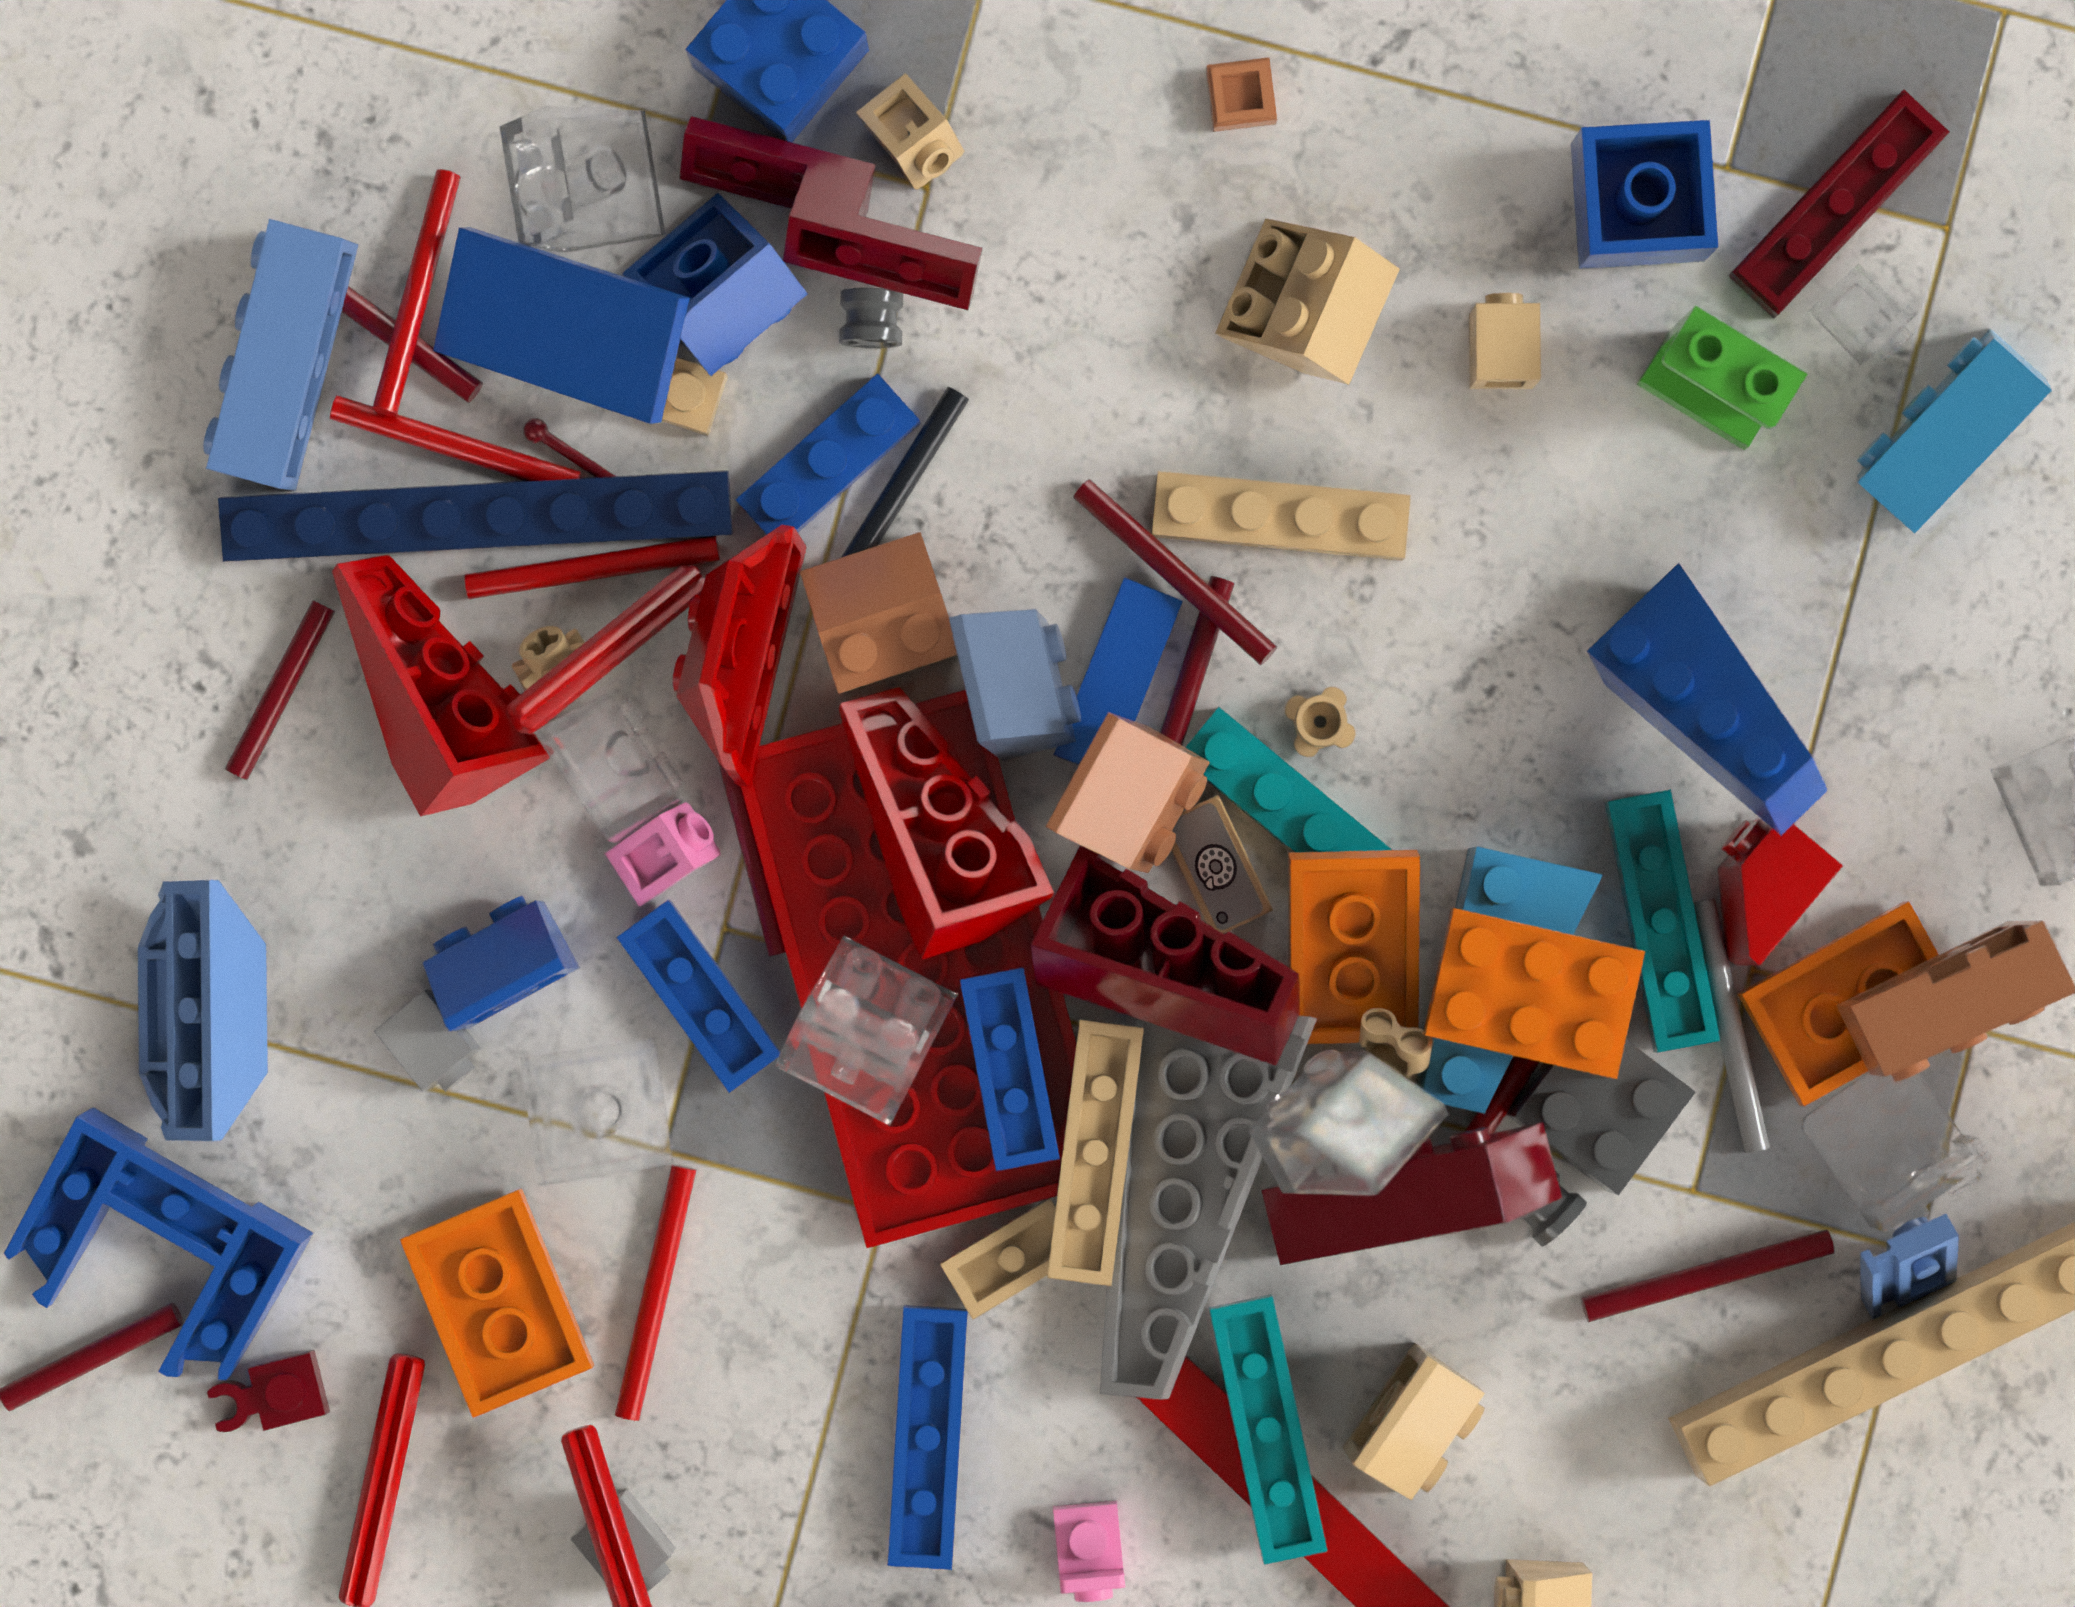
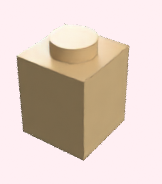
[1469,293,1541,389]

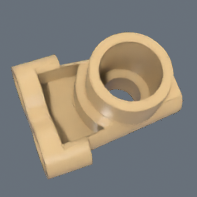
[1350,1008,1432,1116]

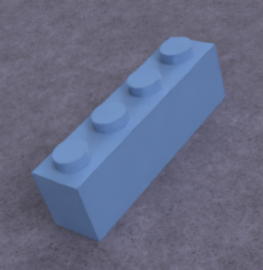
[203,219,359,491]

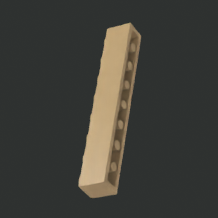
[1668,1222,2075,1487]

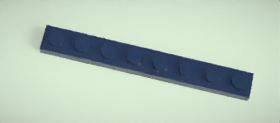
[218,470,733,562]

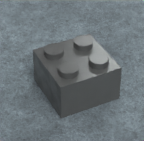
[1506,1040,1696,1196]

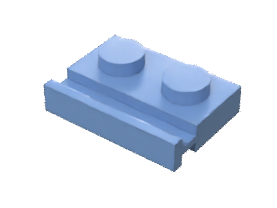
[1860,1214,1959,1320]

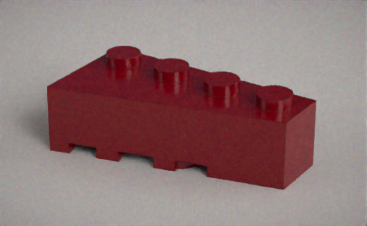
[1031,845,1300,1066]
[1261,1122,1562,1265]

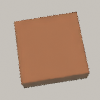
[1206,57,1277,132]

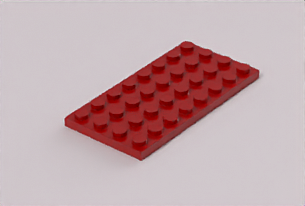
[741,689,1076,1249]

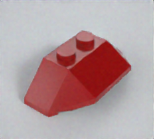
[673,525,807,787]

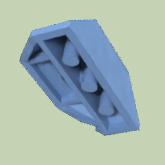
[138,880,268,1141]

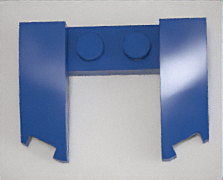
[4,1107,314,1380]

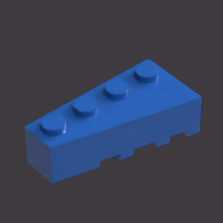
[1587,563,1828,835]

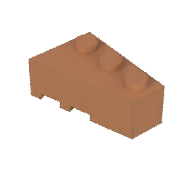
[1836,920,2075,1082]

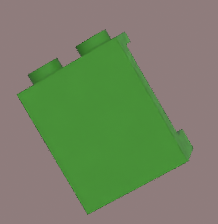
[1636,305,1807,450]

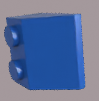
[622,193,808,376]
[422,896,580,1032]

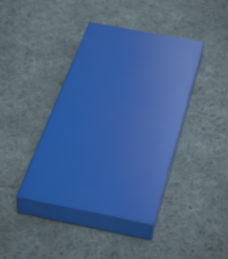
[433,227,690,424]

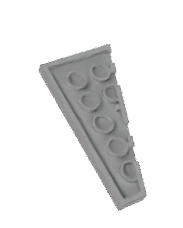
[1100,1015,1317,1399]

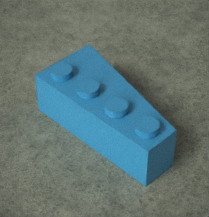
[1414,847,1603,1114]

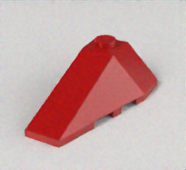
[332,554,555,817]
[838,687,1054,960]

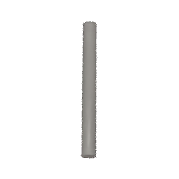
[1693,898,1770,1153]

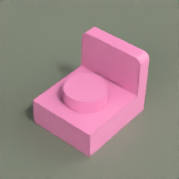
[605,802,721,907]
[1053,1500,1125,1602]

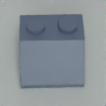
[949,609,1081,761]

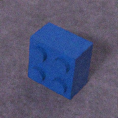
[685,0,869,142]
[1571,120,1718,269]

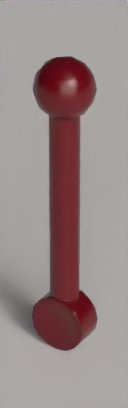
[523,418,616,477]

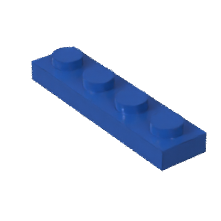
[888,1305,968,1570]

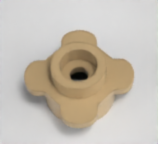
[1285,687,1356,757]

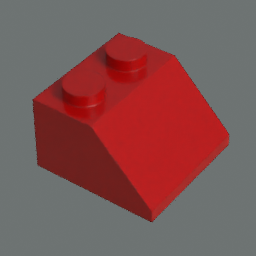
[1718,818,1843,966]

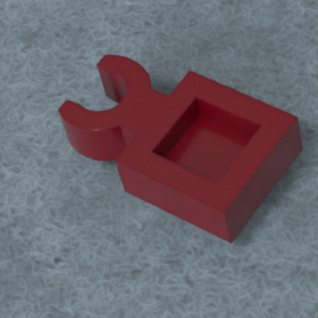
[207,1350,330,1432]

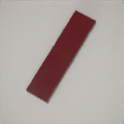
[1728,89,1950,318]

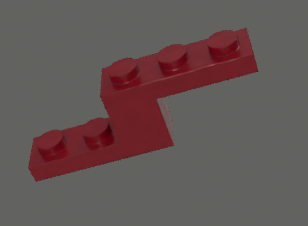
[679,116,983,310]

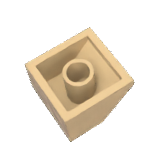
[1342,1342,1485,1500]

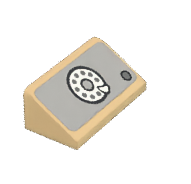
[1171,795,1273,934]

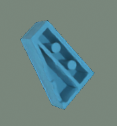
[1857,329,2052,534]

